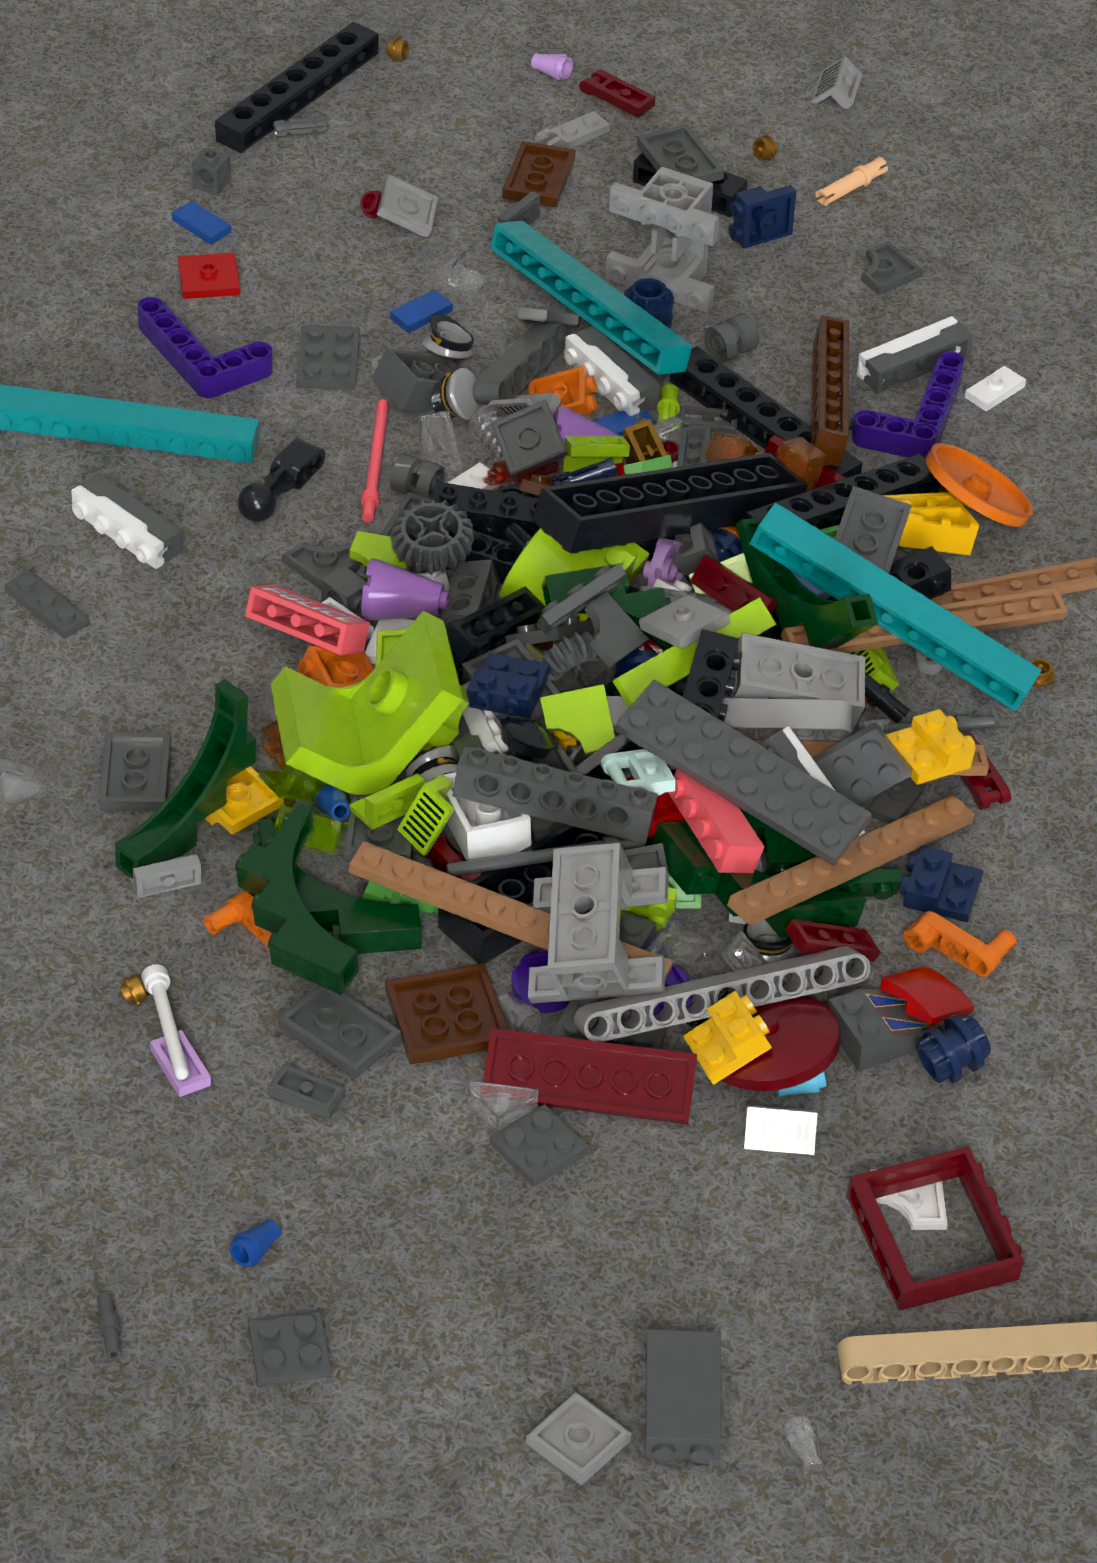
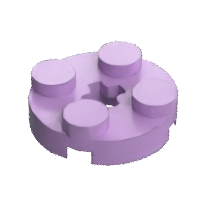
[643,538,684,586]

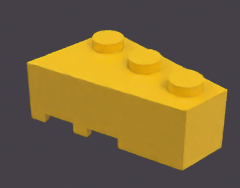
[883,492,979,556]

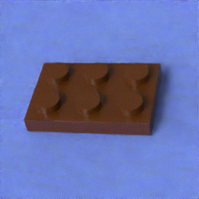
[502,141,576,207]

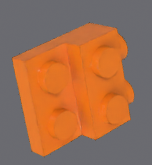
[529,365,598,418]
[298,646,374,687]

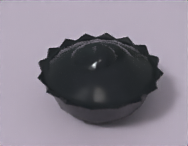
[500,716,559,760]

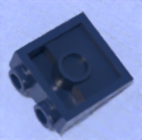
[728,185,796,249]
[466,653,551,718]
[899,845,984,923]

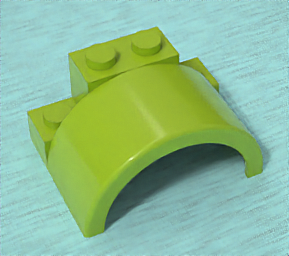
[499,528,650,641]

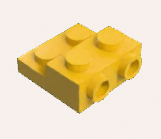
[886,709,976,785]
[204,766,284,835]
[683,991,772,1085]

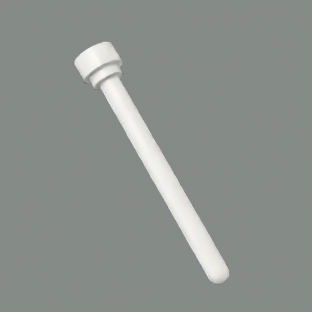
[141,964,189,1080]

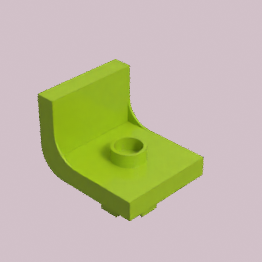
[270,611,469,795]

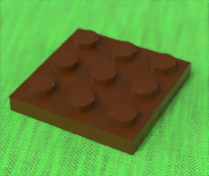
[385,963,508,1065]

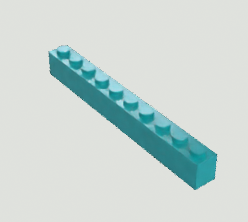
[490,221,692,375]
[0,384,260,463]
[749,502,1042,712]

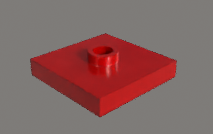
[178,253,240,299]

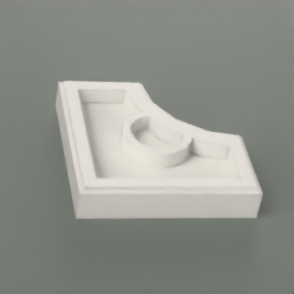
[870,1169,948,1230]

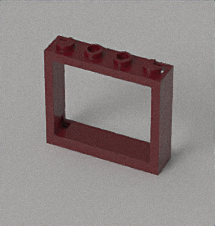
[846,1146,1025,1311]

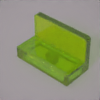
[258,764,329,802]
[274,805,348,854]

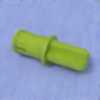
[657,384,680,431]

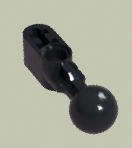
[237,439,325,522]

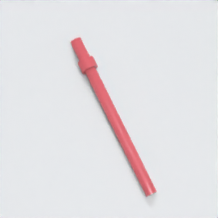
[361,399,389,523]

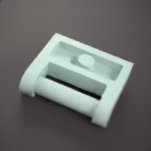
[601,749,675,795]

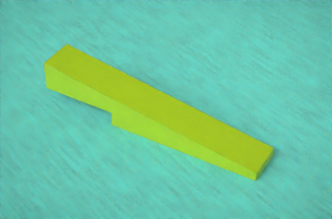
[613,597,776,708]

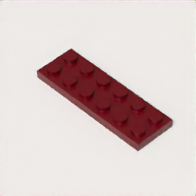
[481,1028,697,1125]

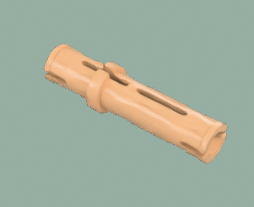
[816,157,888,207]

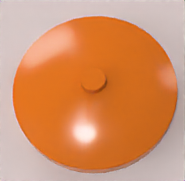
[925,443,1034,527]

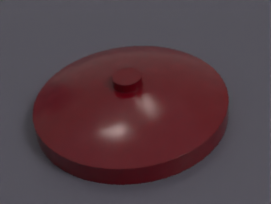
[721,995,840,1091]

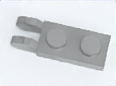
[534,111,610,149]

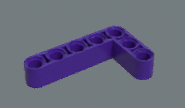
[138,297,273,398]
[852,351,964,458]

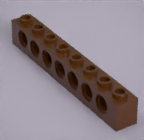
[810,315,849,467]

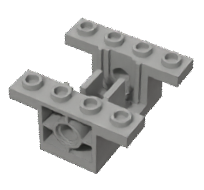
[605,166,719,313]
[725,633,865,742]
[528,843,669,1004]

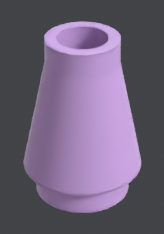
[531,53,573,80]

